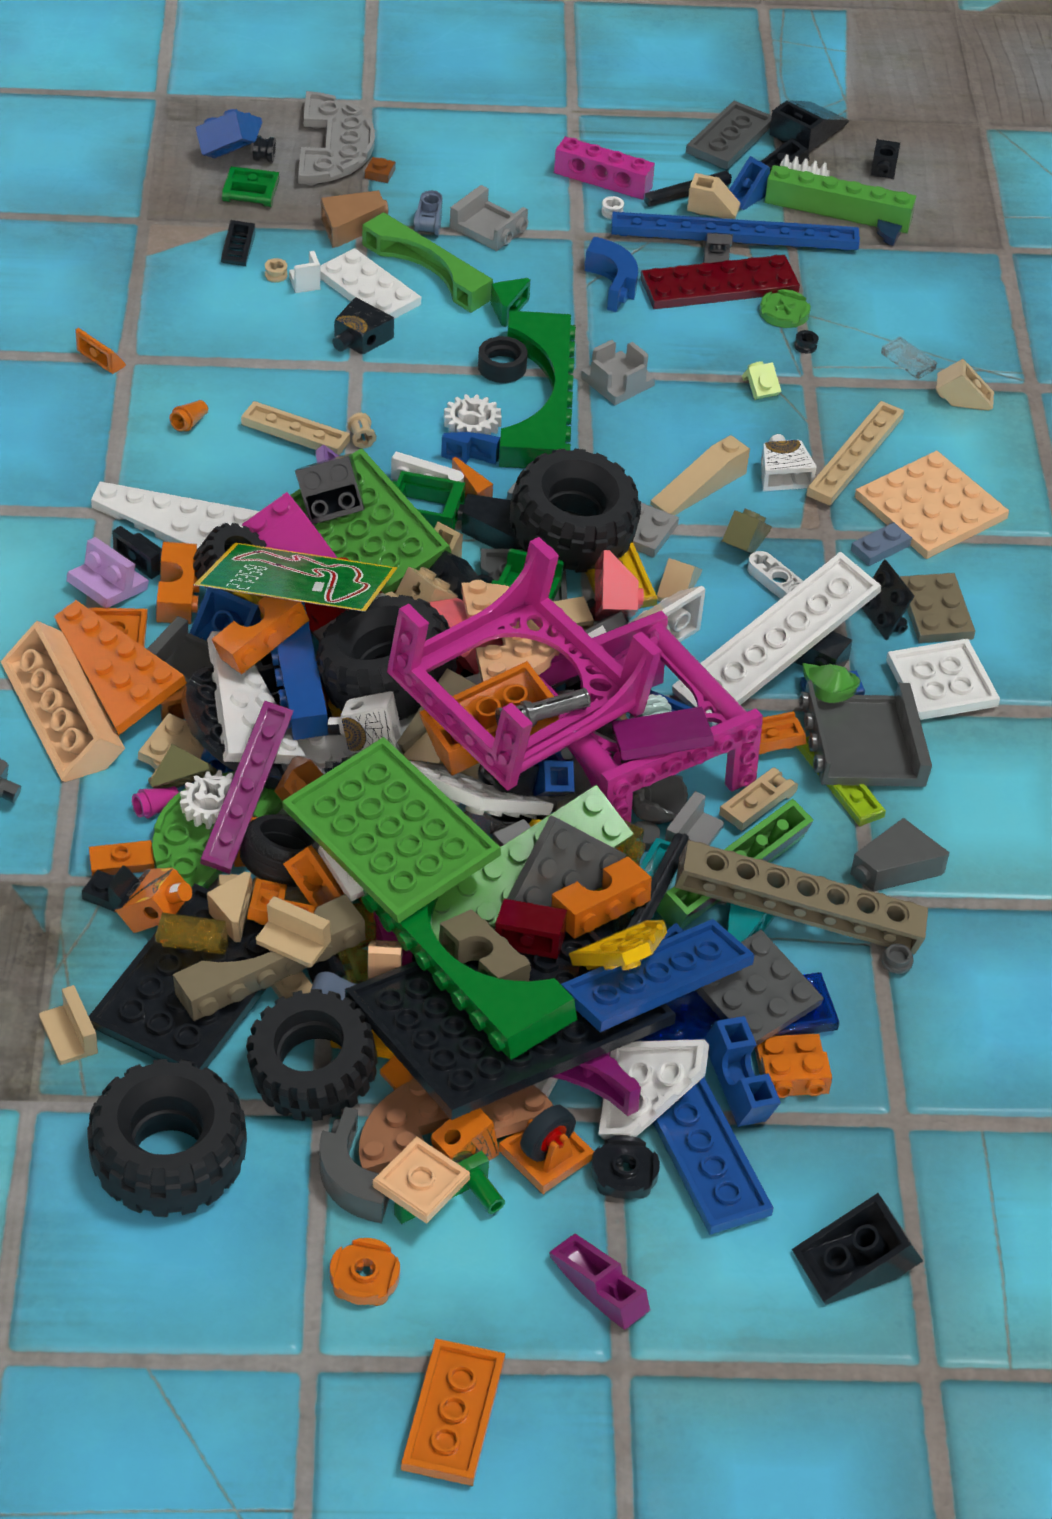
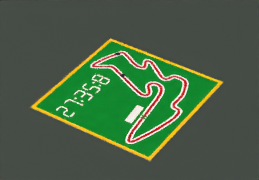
[194,543,397,611]

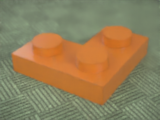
[247,878,315,925]

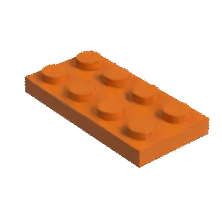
[401,1338,505,1486]

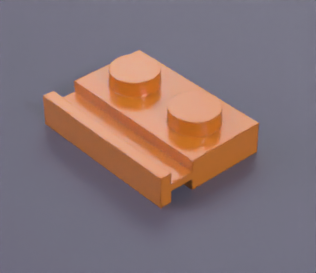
[759,711,806,755]

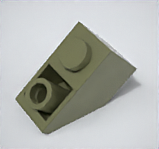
[722,509,772,554]

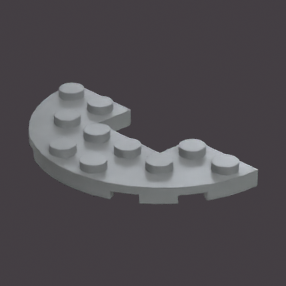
[298,91,375,186]

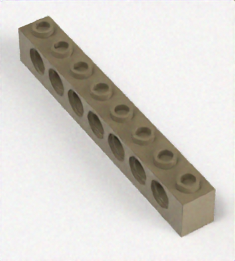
[675,840,928,955]

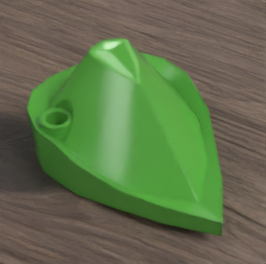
[802,663,860,703]

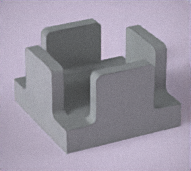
[581,340,655,405]

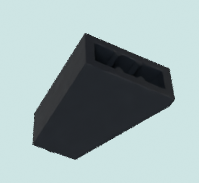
[457,494,523,549]

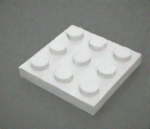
[886,638,1000,720]

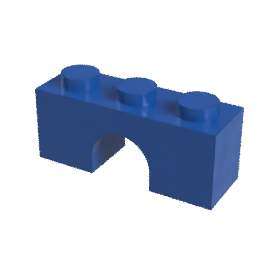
[704,1016,781,1127]

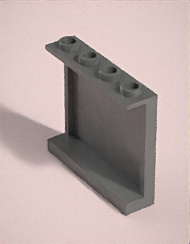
[799,680,932,787]

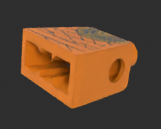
[431,1108,499,1163]

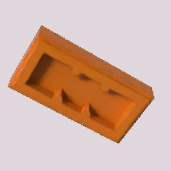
[89,840,155,876]

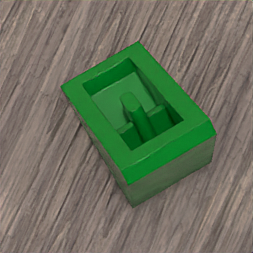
[491,278,531,327]

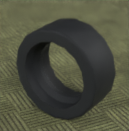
[478,336,527,383]

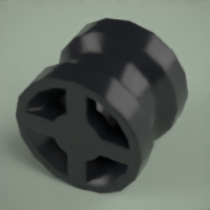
[253,136,276,162]

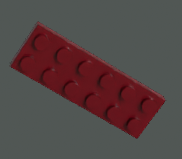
[640,255,800,309]

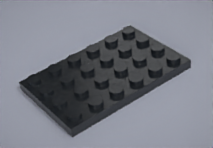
[89,883,272,1070]

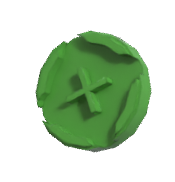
[759,289,811,328]

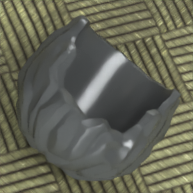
[632,775,688,824]

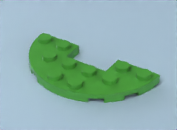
[152,771,283,889]

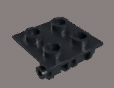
[862,559,915,640]

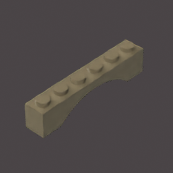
[173,894,366,1021]

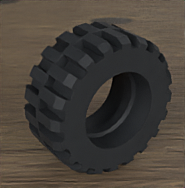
[246,989,378,1121]

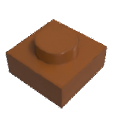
[365,157,396,183]

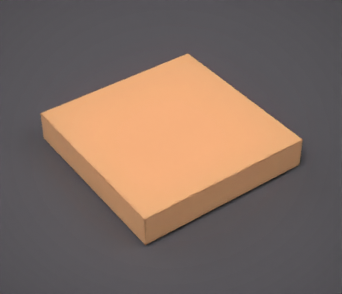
[373,1136,470,1224]

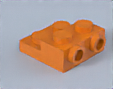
[754,1033,832,1098]

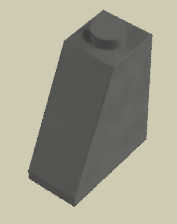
[850,818,950,892]

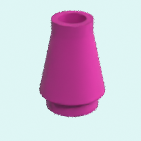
[132,786,179,819]

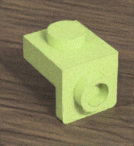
[742,361,782,400]

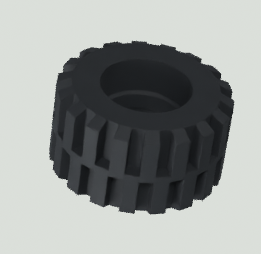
[193,523,267,589]

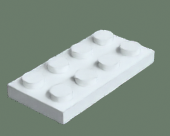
[320,248,421,319]

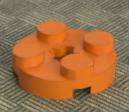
[330,1238,400,1306]

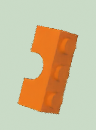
[156,542,200,624]
[212,596,309,675]
[551,857,652,939]

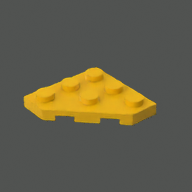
[569,920,667,970]

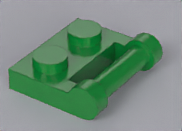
[222,166,279,207]

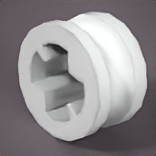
[601,196,624,219]

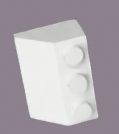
[628,586,706,642]

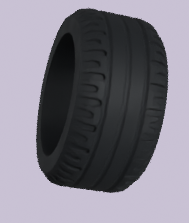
[240,814,316,887]

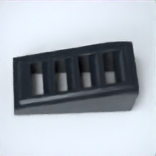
[221,220,256,266]

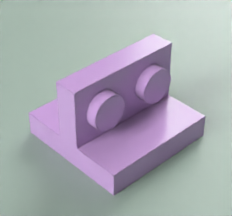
[66,537,149,608]

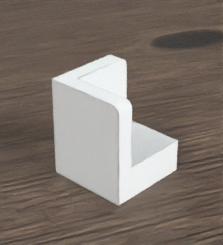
[289,251,320,293]

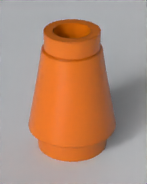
[170,400,208,432]

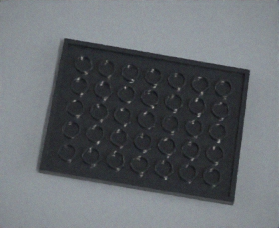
[345,929,676,1120]

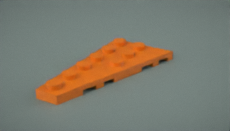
[54,600,187,735]

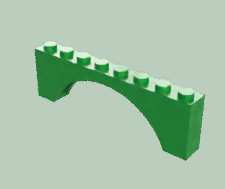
[499,310,576,468]
[361,889,577,1060]

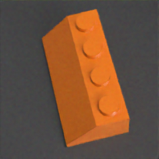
[419,661,559,776]

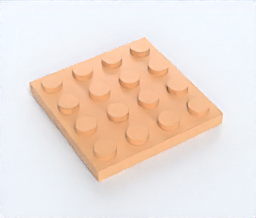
[855,450,1009,559]

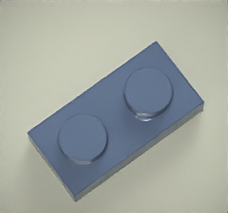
[851,522,912,566]

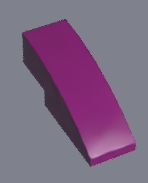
[549,1234,650,1330]

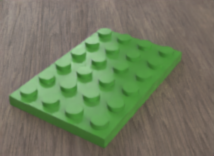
[290,448,452,594]
[282,737,501,923]

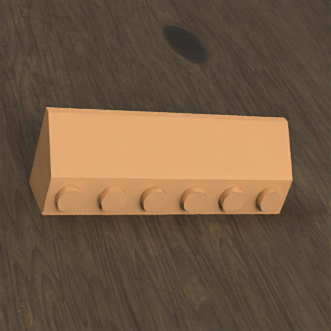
[0,621,125,782]

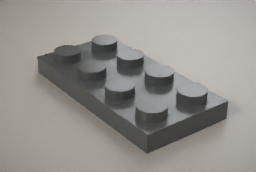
[686,101,772,170]

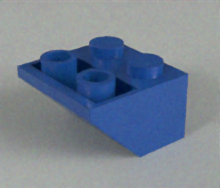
[195,109,262,158]

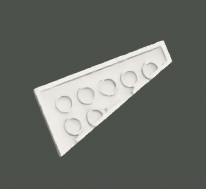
[91,482,259,549]
[207,631,306,764]

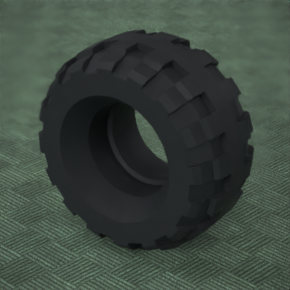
[509,448,641,573]
[316,595,458,721]
[87,1059,247,1217]

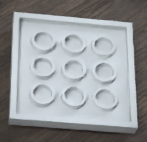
[410,761,554,819]

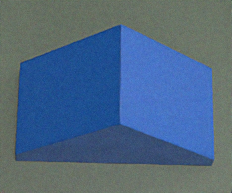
[729,156,770,210]

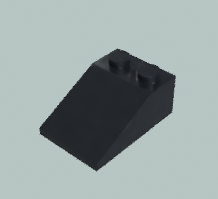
[792,1193,923,1305]

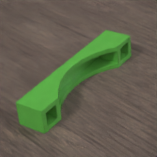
[362,212,493,313]

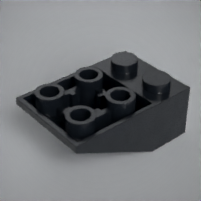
[769,100,849,153]

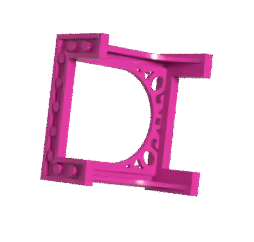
[387,537,662,791]
[538,610,763,830]

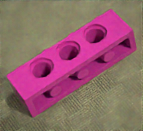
[554,136,655,200]

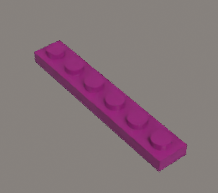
[200,700,294,874]

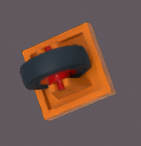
[499,1105,595,1194]

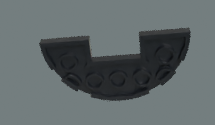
[181,666,287,790]

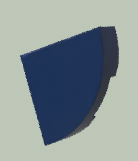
[876,219,902,246]

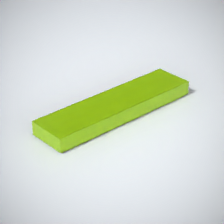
[796,736,886,827]

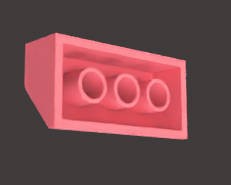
[594,550,644,622]

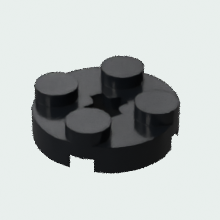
[591,1135,660,1199]

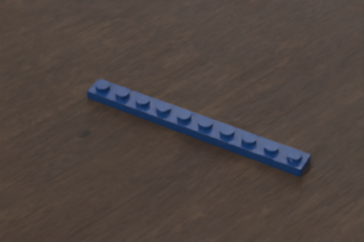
[611,211,860,250]

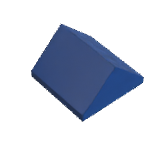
[190,587,261,641]

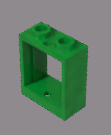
[393,471,465,530]

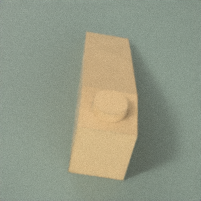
[650,435,750,515]

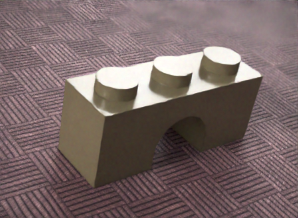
[439,909,531,981]

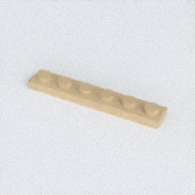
[806,401,904,506]

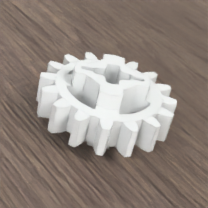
[444,394,502,435]
[180,770,234,829]

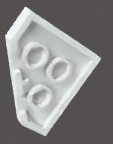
[598,1039,709,1140]

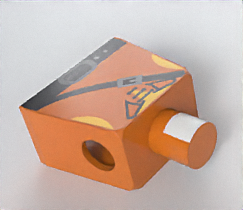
[115,868,192,933]

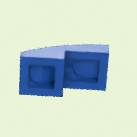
[441,432,500,465]

